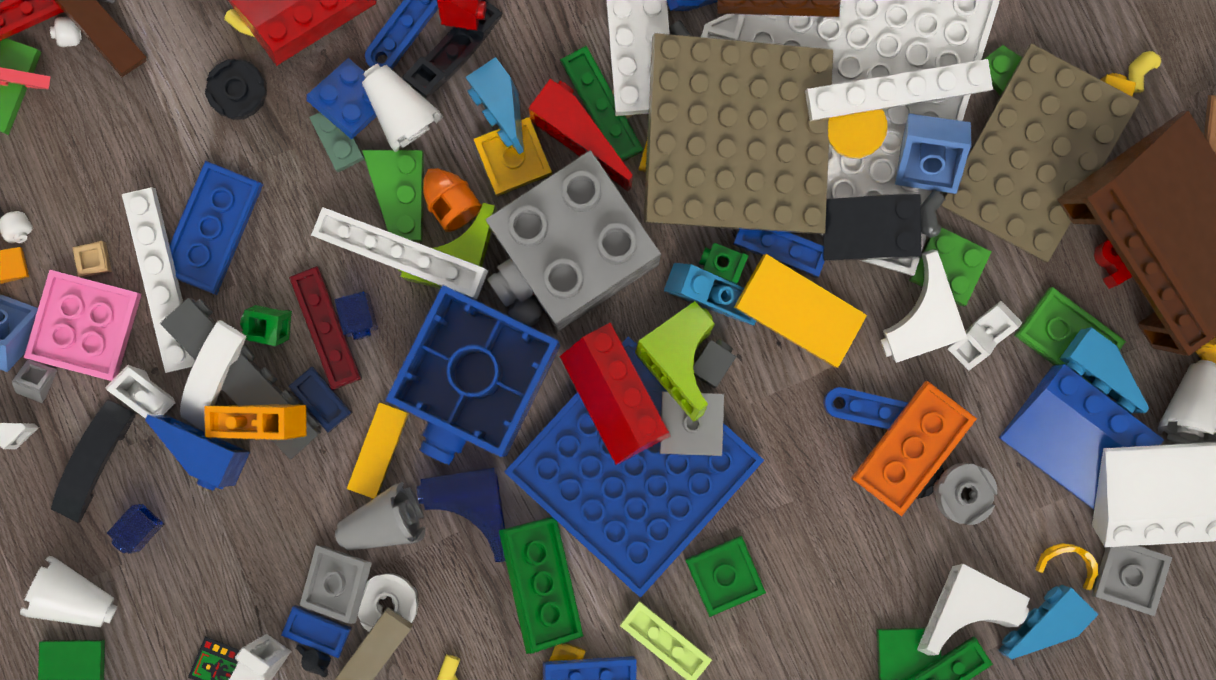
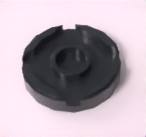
[205,59,267,120]

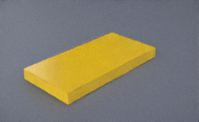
[734,254,867,368]

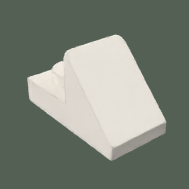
[106,365,176,419]

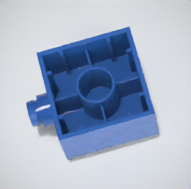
[385,285,560,465]

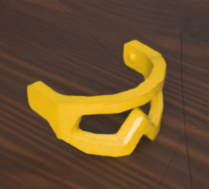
[1035,543,1099,591]

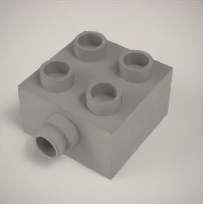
[485,150,661,331]

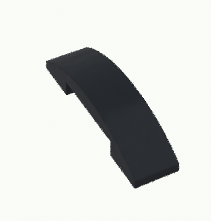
[402,0,503,98]
[51,400,137,523]

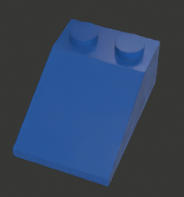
[145,414,250,490]

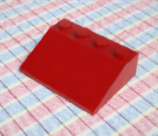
[228,0,376,66]

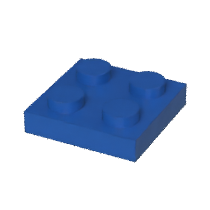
[306,58,377,139]

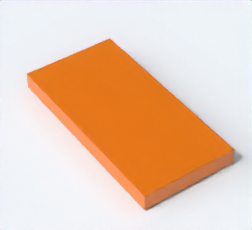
[851,381,977,517]

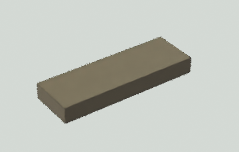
[335,607,413,680]

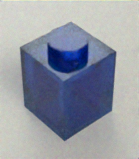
[334,292,378,340]
[107,504,164,554]

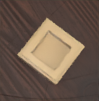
[72,241,112,278]

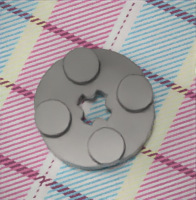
[933,462,997,525]

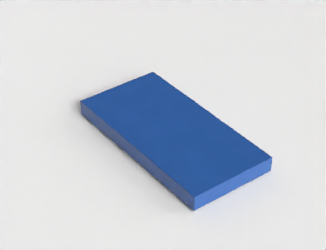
[169,161,263,295]

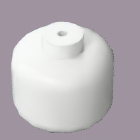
[50,17,82,47]
[0,211,33,243]

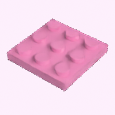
[24,270,142,381]

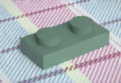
[309,112,365,173]

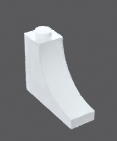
[880,249,967,363]
[917,564,1030,655]
[229,634,292,680]

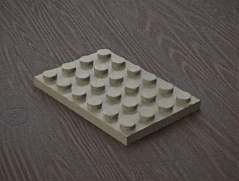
[940,43,1140,263]

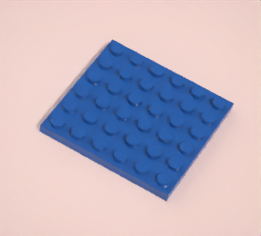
[504,336,764,598]

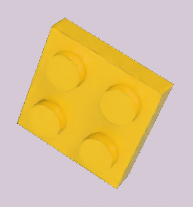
[473,117,552,197]

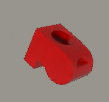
[1094,239,1132,289]

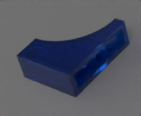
[417,467,505,563]

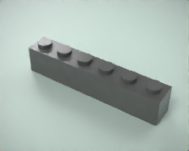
[160,298,321,460]

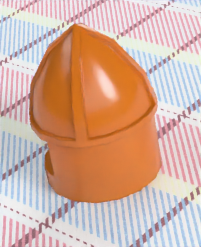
[423,168,482,232]

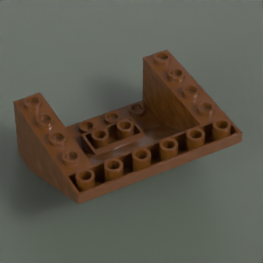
[1057,110,1216,356]

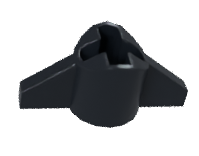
[296,644,331,678]

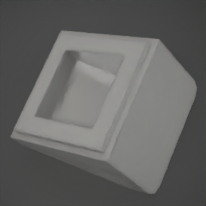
[12,359,57,403]

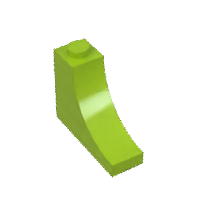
[398,203,497,289]
[635,301,715,422]

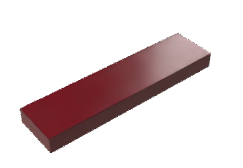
[289,266,362,390]

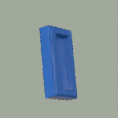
[281,605,352,658]

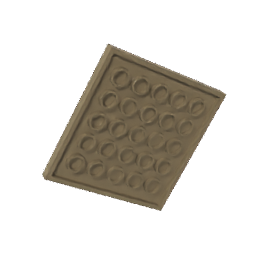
[644,33,833,234]

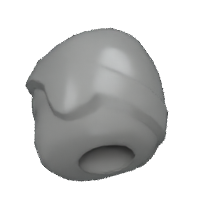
[508,295,543,327]

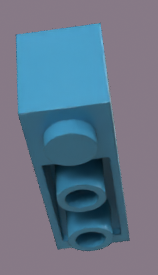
[466,57,524,154]
[664,263,756,326]
[1059,327,1149,414]
[998,585,1099,659]

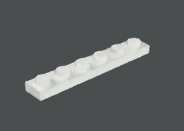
[805,59,993,121]
[122,187,195,373]
[311,207,488,299]

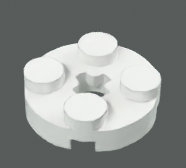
[358,573,418,632]

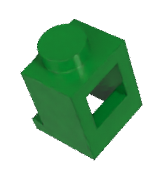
[699,243,749,285]
[240,305,292,346]

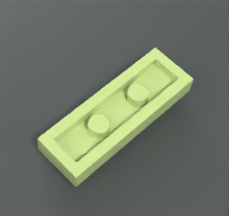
[620,600,712,680]

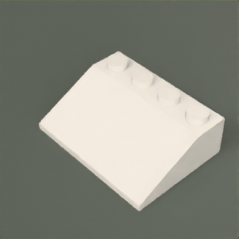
[1092,442,1216,547]

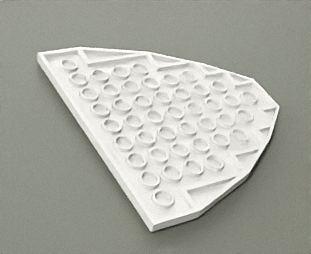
[701,0,1000,276]

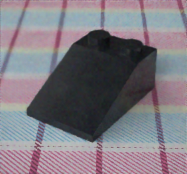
[823,194,922,261]

